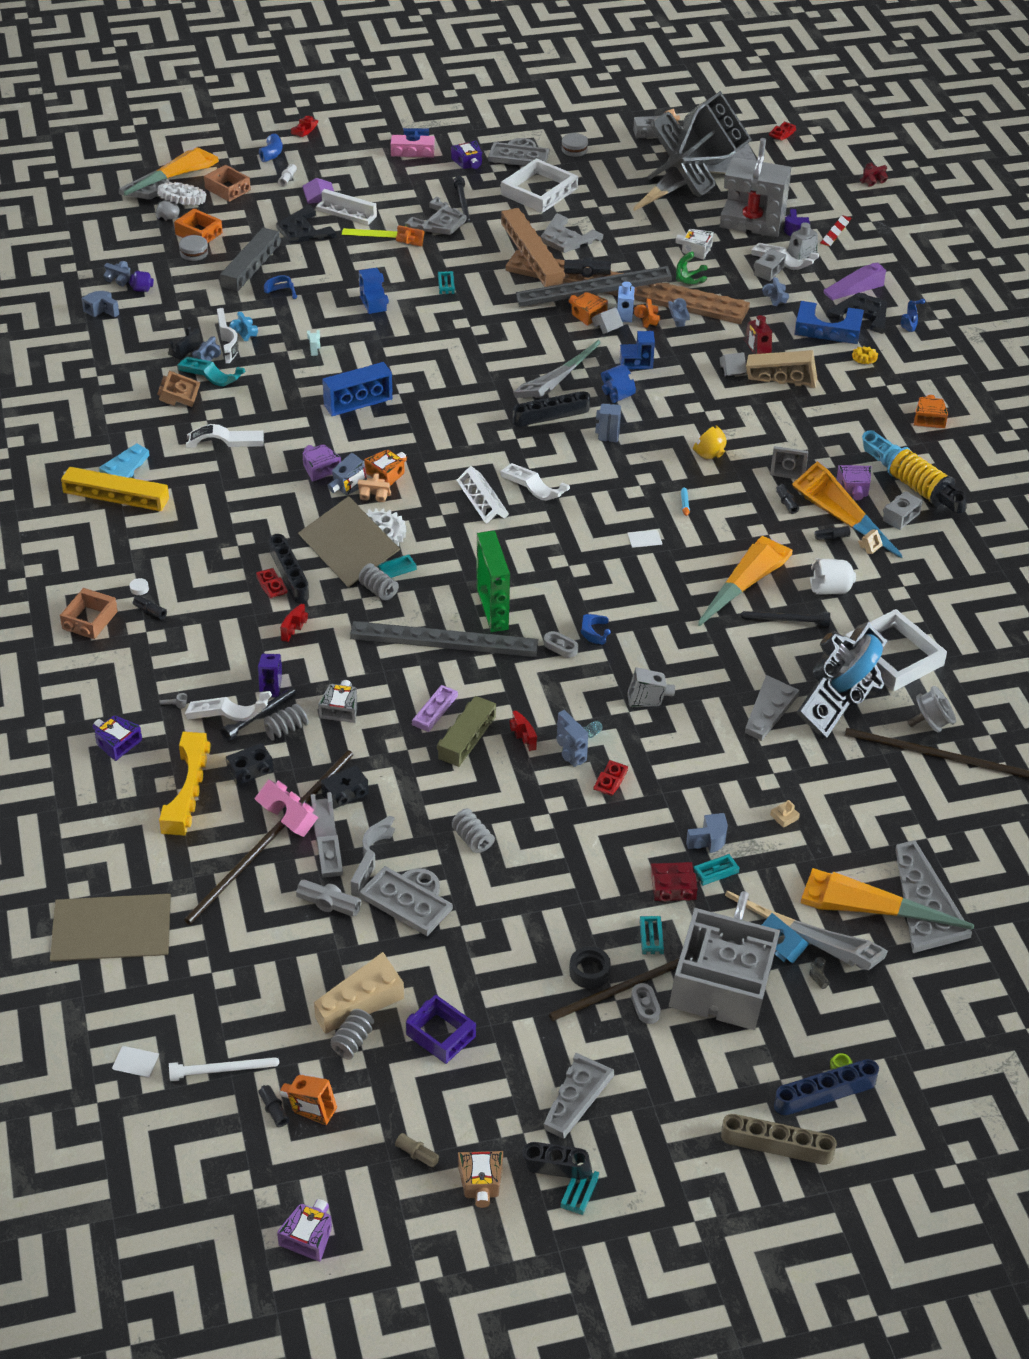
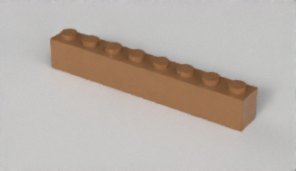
[501,208,565,287]

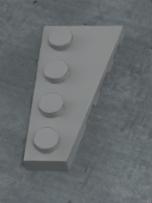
[544,1053,614,1139]

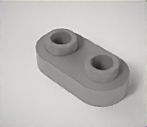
[544,631,578,658]
[631,983,661,1024]

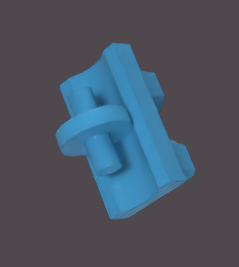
[229,312,258,341]

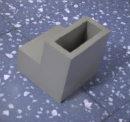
[591,307,624,334]
[720,352,747,376]

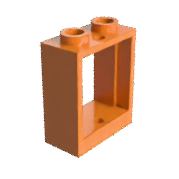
[174,209,223,243]

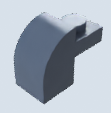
[82,291,119,317]
[686,813,728,853]

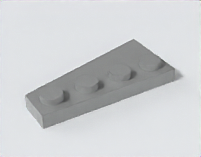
[745,675,800,741]

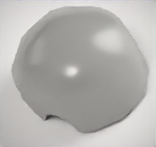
[156,200,180,221]

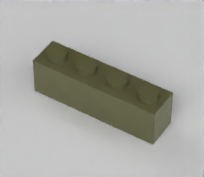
[437,696,496,767]

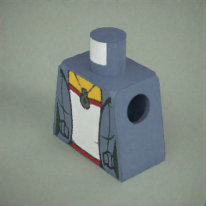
[328,453,367,495]

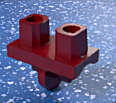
[860,163,888,187]

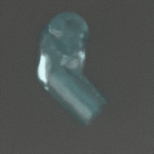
[583,721,602,738]

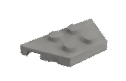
[119,170,170,199]

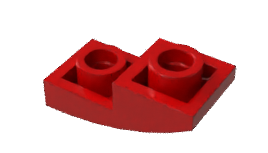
[291,116,319,137]
[769,121,796,140]
[256,568,288,598]
[280,604,308,642]
[509,711,537,751]
[593,760,628,796]

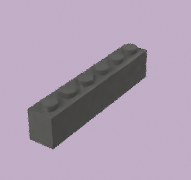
[220,227,281,291]

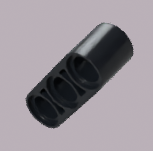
[523,1142,592,1180]

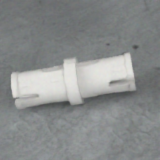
[278,164,297,187]

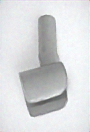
[160,693,187,709]

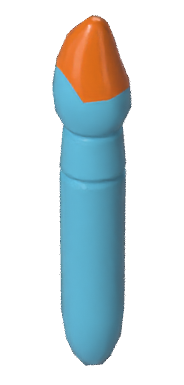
[681,487,690,516]

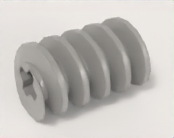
[359,563,399,600]
[264,704,309,740]
[452,808,495,853]
[330,1009,374,1060]

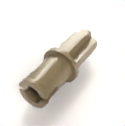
[395,1133,439,1167]

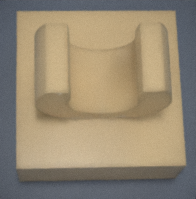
[858,530,883,554]
[770,800,800,828]

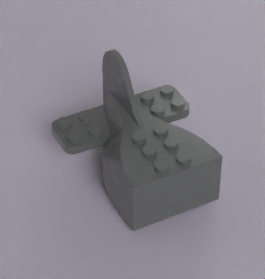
[647,91,752,197]

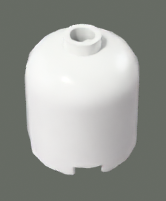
[810,558,856,594]

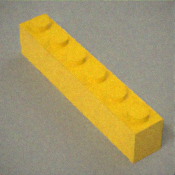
[61,467,169,511]

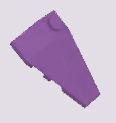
[823,262,886,300]

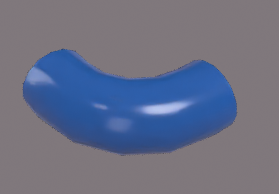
[259,134,283,162]

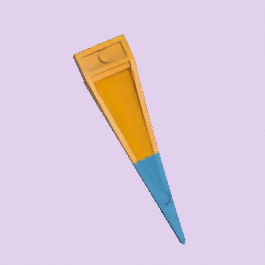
[792,461,902,558]

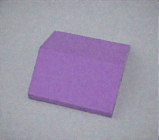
[303,178,334,204]

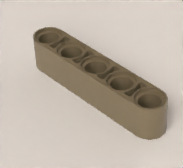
[721,1114,837,1165]

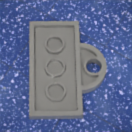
[488,138,550,167]
[359,866,453,936]

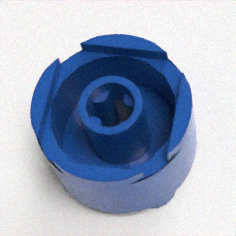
[601,364,636,403]

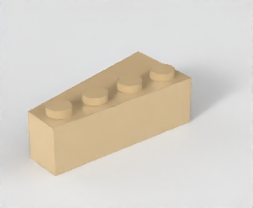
[746,350,817,388]
[314,952,404,1034]

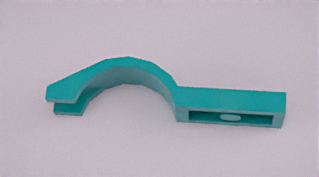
[177,357,246,386]

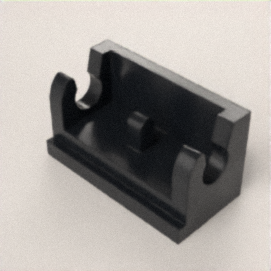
[168,327,201,360]

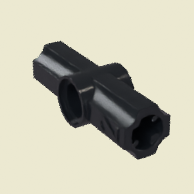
[564,257,611,278]

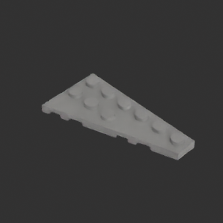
[895,840,972,953]

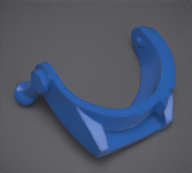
[264,275,297,299]
[901,299,925,332]
[581,614,611,645]

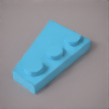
[99,443,149,478]

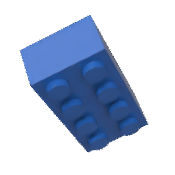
[322,362,393,416]

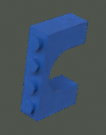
[794,301,864,344]

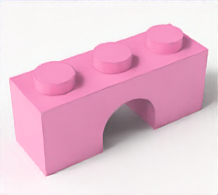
[391,135,435,158]
[254,779,318,837]

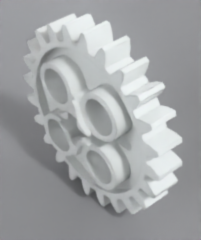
[157,182,206,205]
[366,508,406,546]

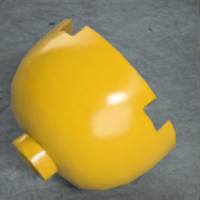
[693,426,727,459]

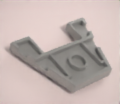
[405,196,467,235]
[541,213,603,253]

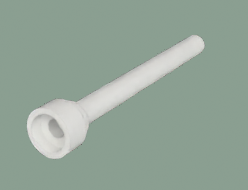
[169,1058,279,1082]

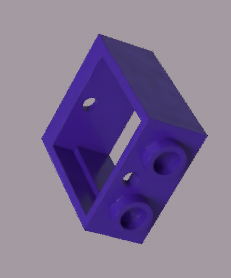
[406,995,476,1064]

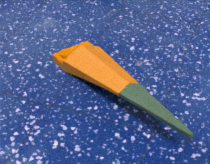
[124,147,219,196]
[698,536,792,626]
[800,868,974,929]

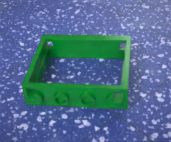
[476,530,510,632]

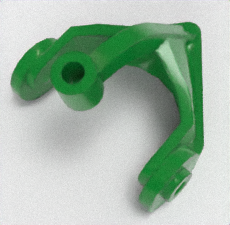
[676,252,708,285]

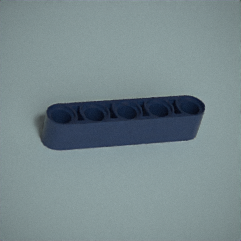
[774,1059,879,1115]

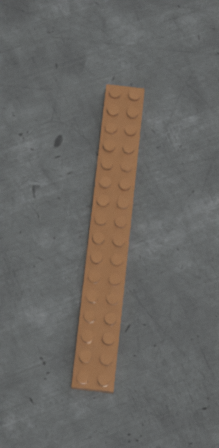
[506,250,750,324]

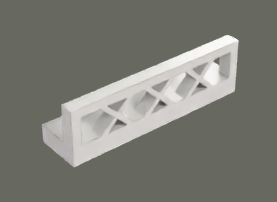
[316,189,377,225]
[456,466,509,523]

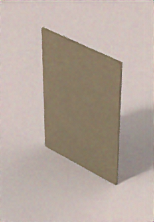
[298,496,400,587]
[50,894,171,962]

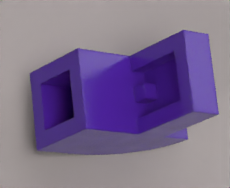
[784,209,810,236]

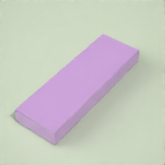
[412,685,458,732]

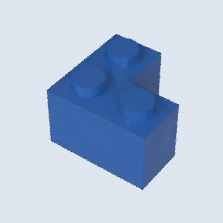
[359,267,389,314]
[619,331,655,369]

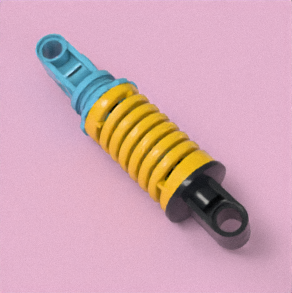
[862,430,967,514]

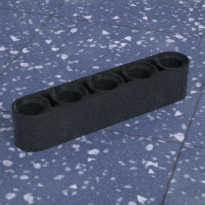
[512,391,590,426]
[269,534,309,603]

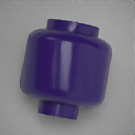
[130,271,154,292]

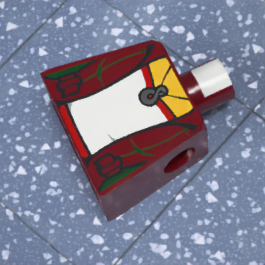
[744,315,772,354]

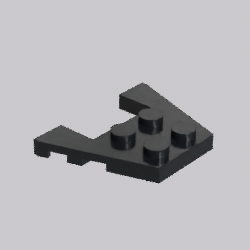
[276,205,337,243]
[826,292,887,334]

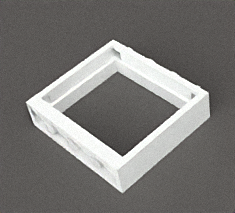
[500,158,578,213]
[845,609,947,692]

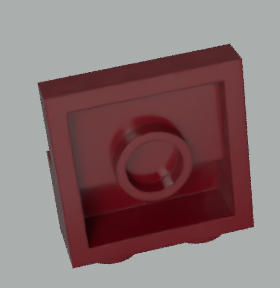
[650,862,698,901]

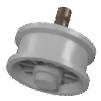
[907,686,956,732]

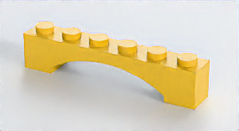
[159,732,210,836]

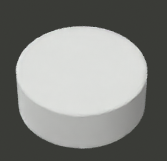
[130,578,149,595]

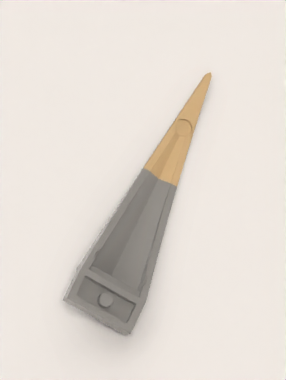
[633,164,709,211]
[725,891,888,971]

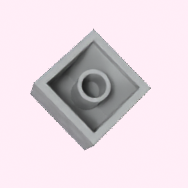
[770,446,808,479]

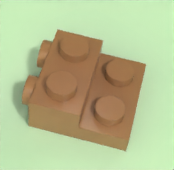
[157,370,201,407]

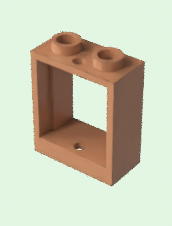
[204,165,251,202]
[60,588,118,639]

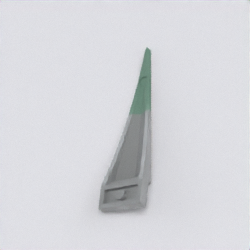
[513,340,601,399]

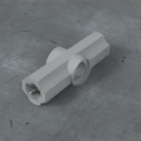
[296,880,361,917]

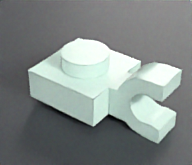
[307,330,320,356]

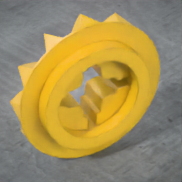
[852,346,878,364]

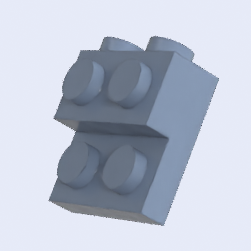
[556,710,588,767]

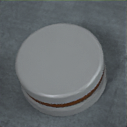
[562,133,588,157]
[179,235,208,261]

